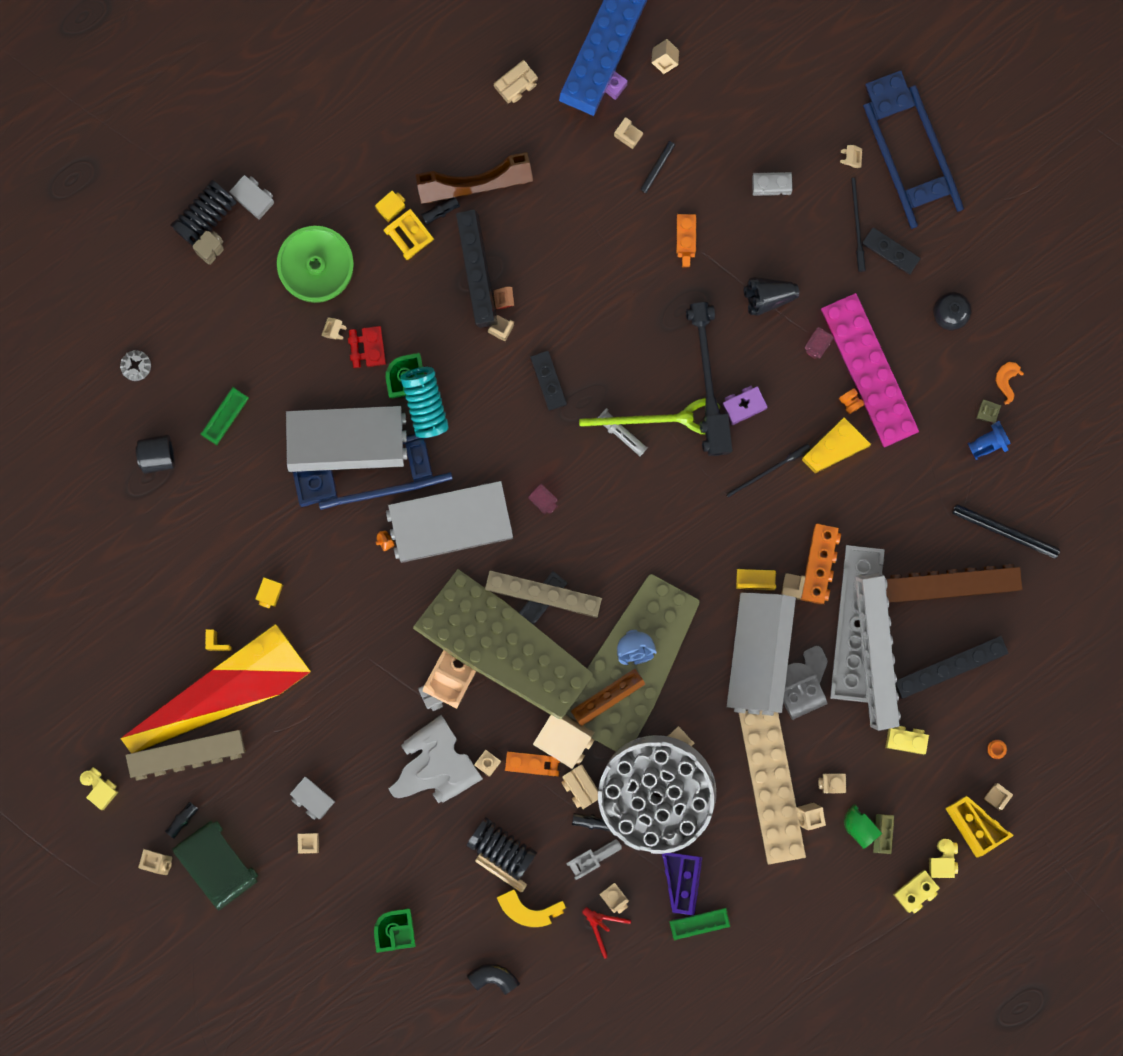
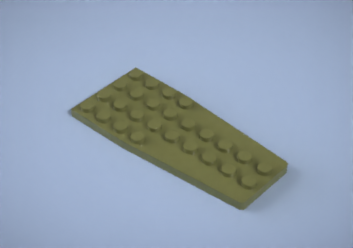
[413,569,593,719]
[566,574,699,752]

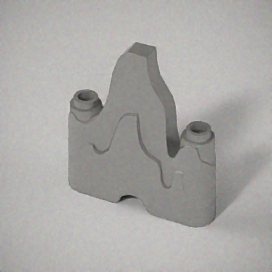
[388,715,483,803]

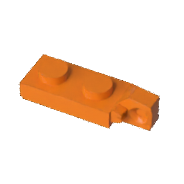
[677,214,696,267]

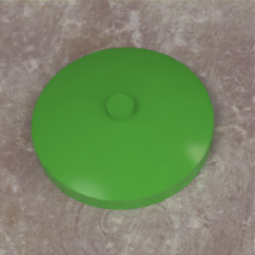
[277,226,354,303]

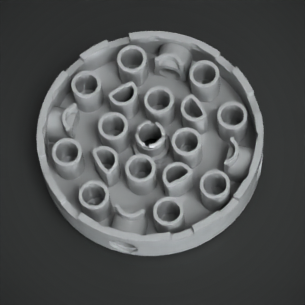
[598,735,716,854]

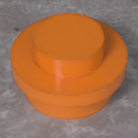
[987,740,1007,759]

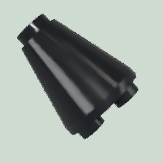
[743,277,799,316]

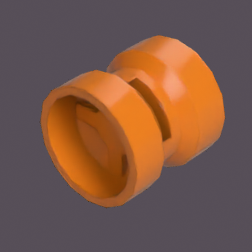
[839,388,865,414]

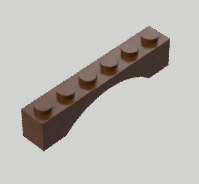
[415,152,533,204]

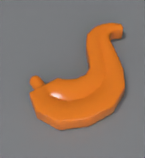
[995,362,1024,405]

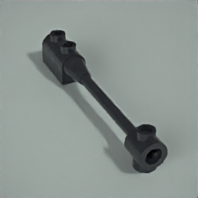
[686,302,733,456]

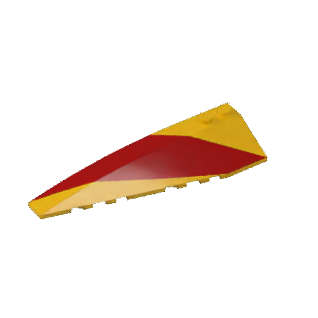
[121,624,311,754]

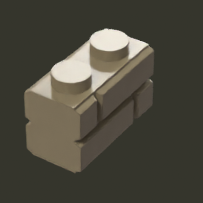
[193,231,224,265]

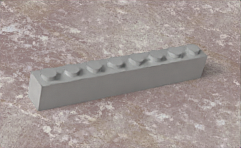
[855,573,901,731]

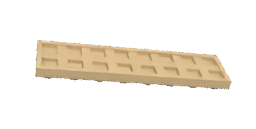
[739,711,806,865]

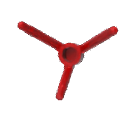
[582,907,631,959]

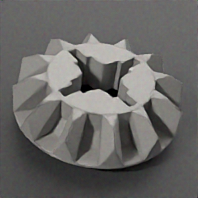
[120,350,151,381]

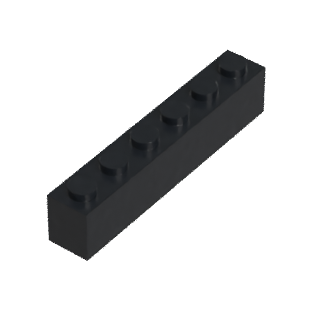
[456,209,498,328]
[895,636,1009,700]

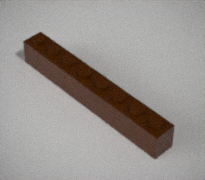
[886,564,1022,603]

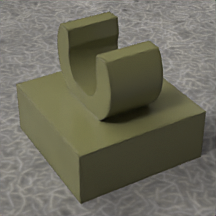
[976,399,1001,424]

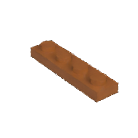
[571,669,645,726]

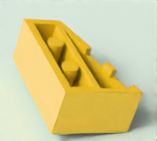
[802,418,871,473]
[945,796,1014,858]

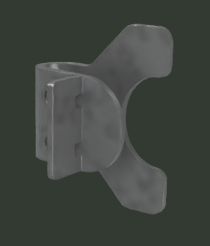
[783,646,828,720]

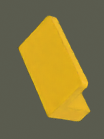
[736,569,776,590]
[206,630,232,651]

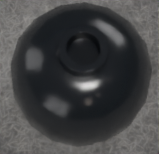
[933,292,972,331]

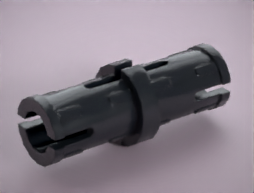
[421,197,460,225]
[165,801,199,839]
[572,813,610,831]

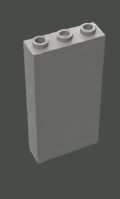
[286,406,407,472]
[386,481,513,563]
[727,593,796,716]

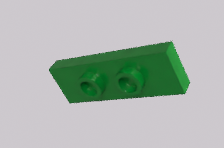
[201,387,249,445]
[669,908,730,940]

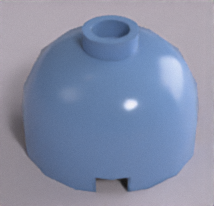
[617,630,657,665]

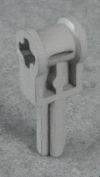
[566,839,622,880]

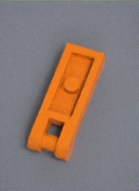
[505,752,560,777]

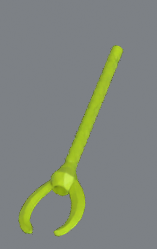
[579,398,720,434]

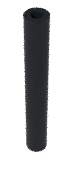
[640,141,675,193]

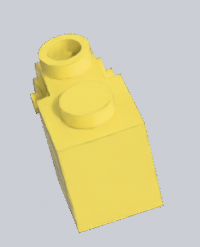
[80,767,118,810]
[929,839,958,878]

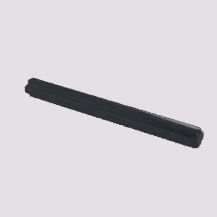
[952,505,1060,558]

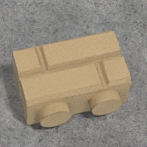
[494,60,538,104]
[561,764,598,809]

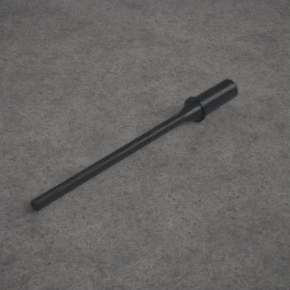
[851,178,866,272]
[727,443,811,497]

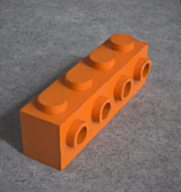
[800,524,841,605]

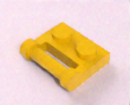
[383,209,434,260]

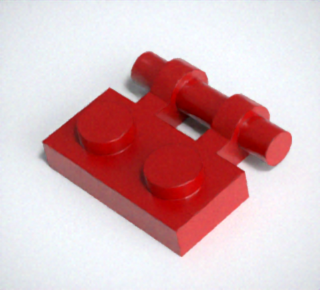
[348,326,386,368]

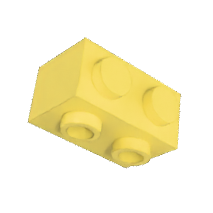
[885,726,929,755]
[893,870,940,913]

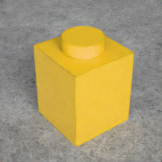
[375,191,405,223]
[256,578,283,608]

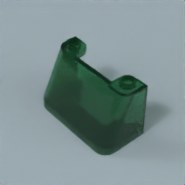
[172,820,259,911]

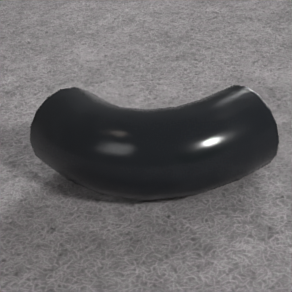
[467,964,520,995]

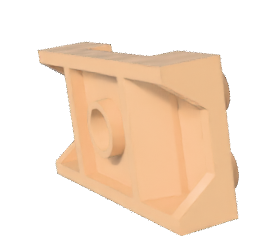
[423,650,476,708]

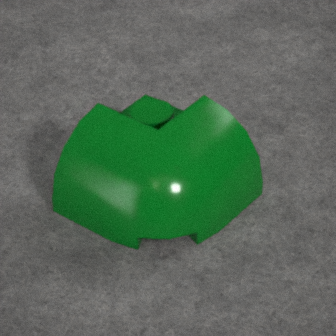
[386,353,424,398]
[844,804,883,849]
[374,909,416,953]

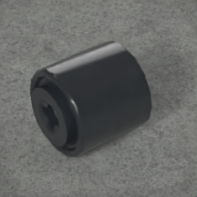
[136,435,175,474]

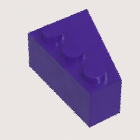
[662,853,702,915]

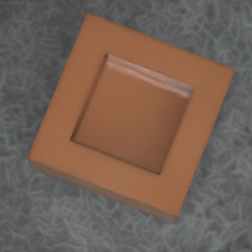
[493,287,514,309]

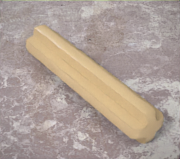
[475,854,527,892]

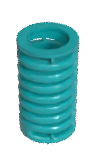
[400,367,449,438]

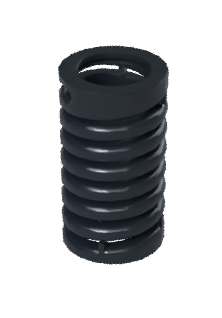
[170,180,237,247]
[466,817,538,881]

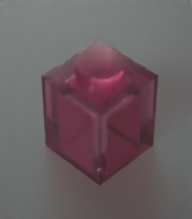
[805,327,834,359]
[528,484,558,515]

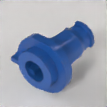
[967,421,1011,460]

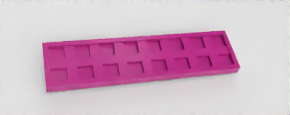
[821,293,919,448]

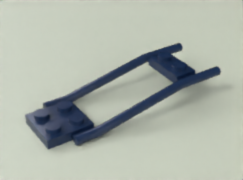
[863,71,964,229]
[293,433,453,510]

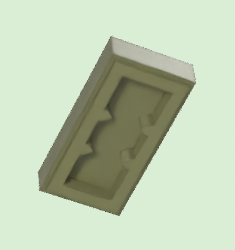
[873,814,894,854]

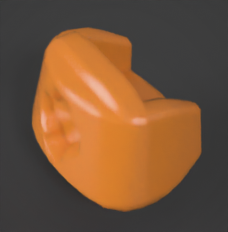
[376,531,394,551]

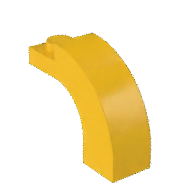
[497,889,566,927]

